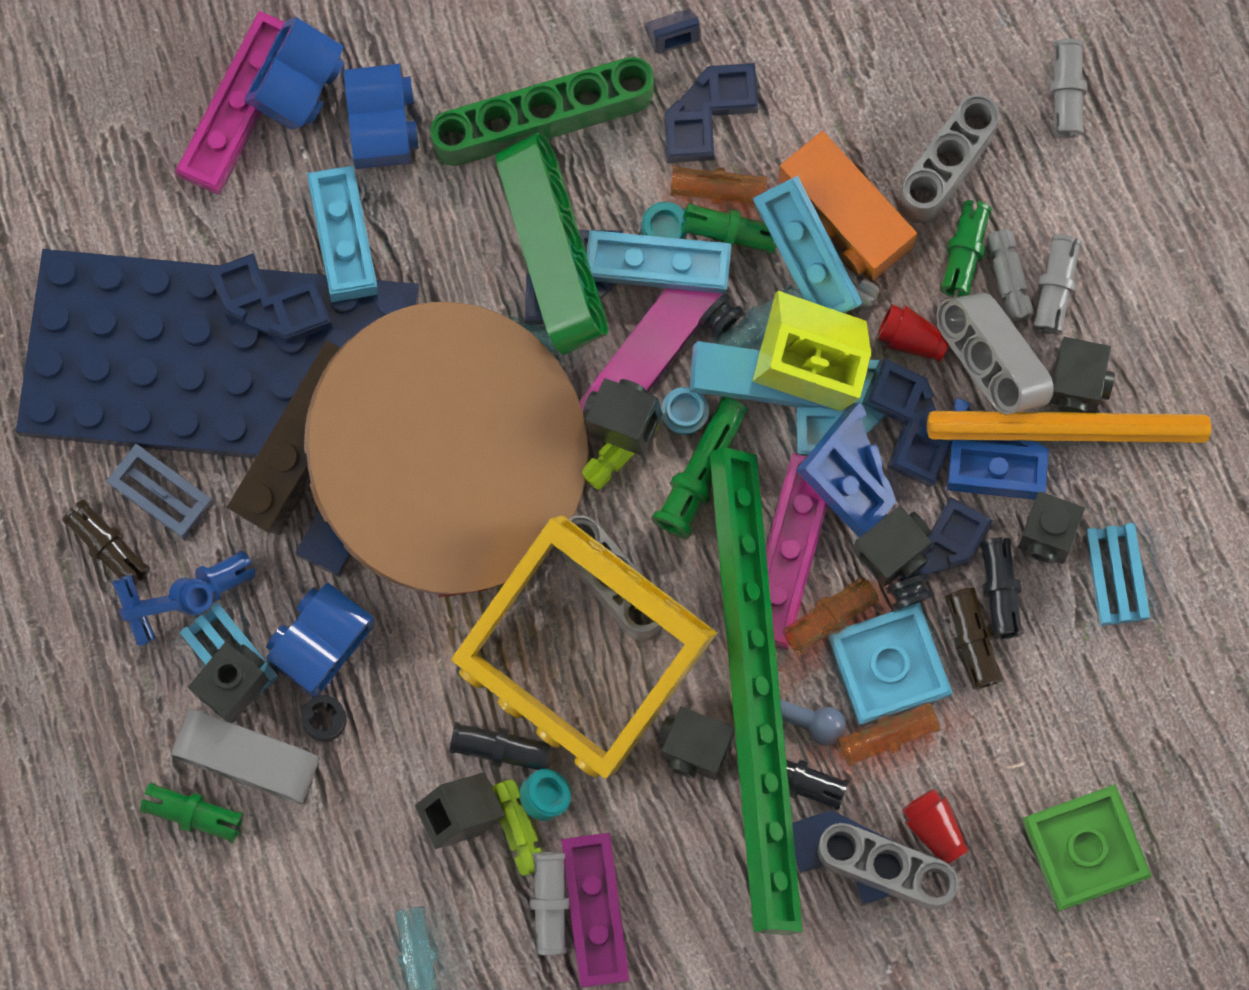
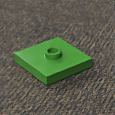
[1022,784,1152,912]

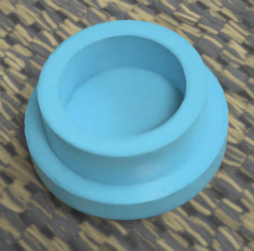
[661,387,709,435]

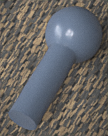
[780,699,847,746]

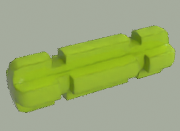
[582,424,659,490]
[492,780,543,876]

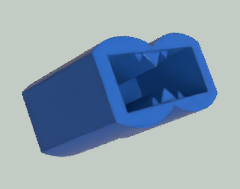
[244,17,344,130]
[343,64,419,170]
[266,582,375,698]

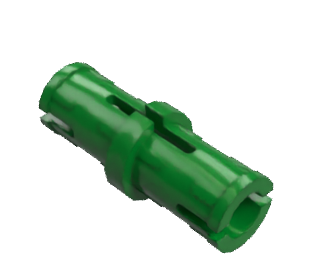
[940,200,992,298]
[681,203,777,254]
[140,782,244,843]

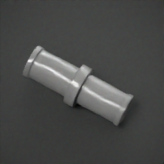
[1050,39,1087,138]
[1033,234,1082,335]
[530,852,570,955]

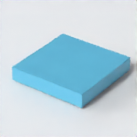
[827,603,953,727]

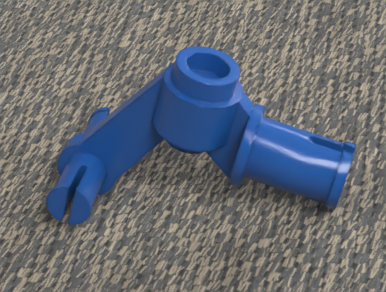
[112,551,255,646]

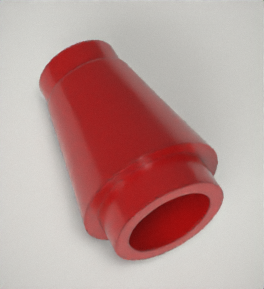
[876,304,949,362]
[902,788,969,864]

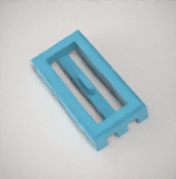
[1085,523,1150,626]
[179,602,279,698]

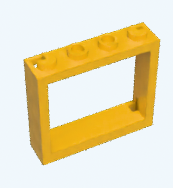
[451,515,718,779]

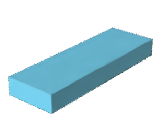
[307,166,378,302]
[753,175,862,313]
[587,230,732,294]
[689,341,829,408]

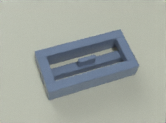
[106,444,214,541]

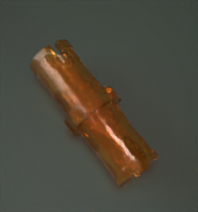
[670,166,768,205]
[783,576,879,654]
[837,702,940,767]

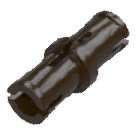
[62,500,150,586]
[945,587,1003,690]

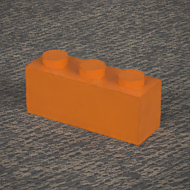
[778,130,917,283]

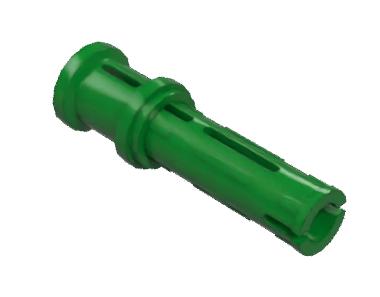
[651,397,749,539]

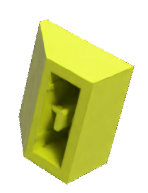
[752,291,871,411]

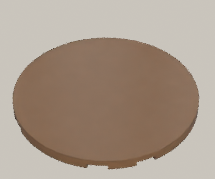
[304,302,588,594]

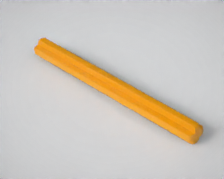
[927,411,1212,443]

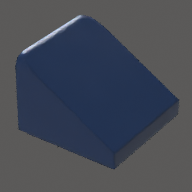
[646,10,700,54]

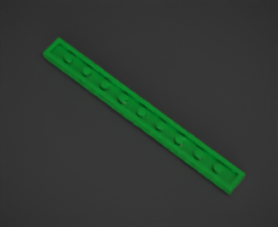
[709,447,803,936]

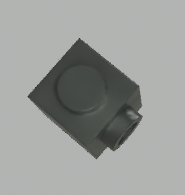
[1049,336,1115,413]
[583,378,663,457]
[1017,491,1085,564]
[853,505,932,588]
[188,642,269,723]
[656,706,735,780]
[415,772,505,849]

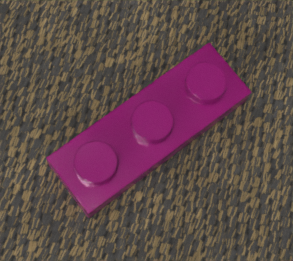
[561,833,630,989]

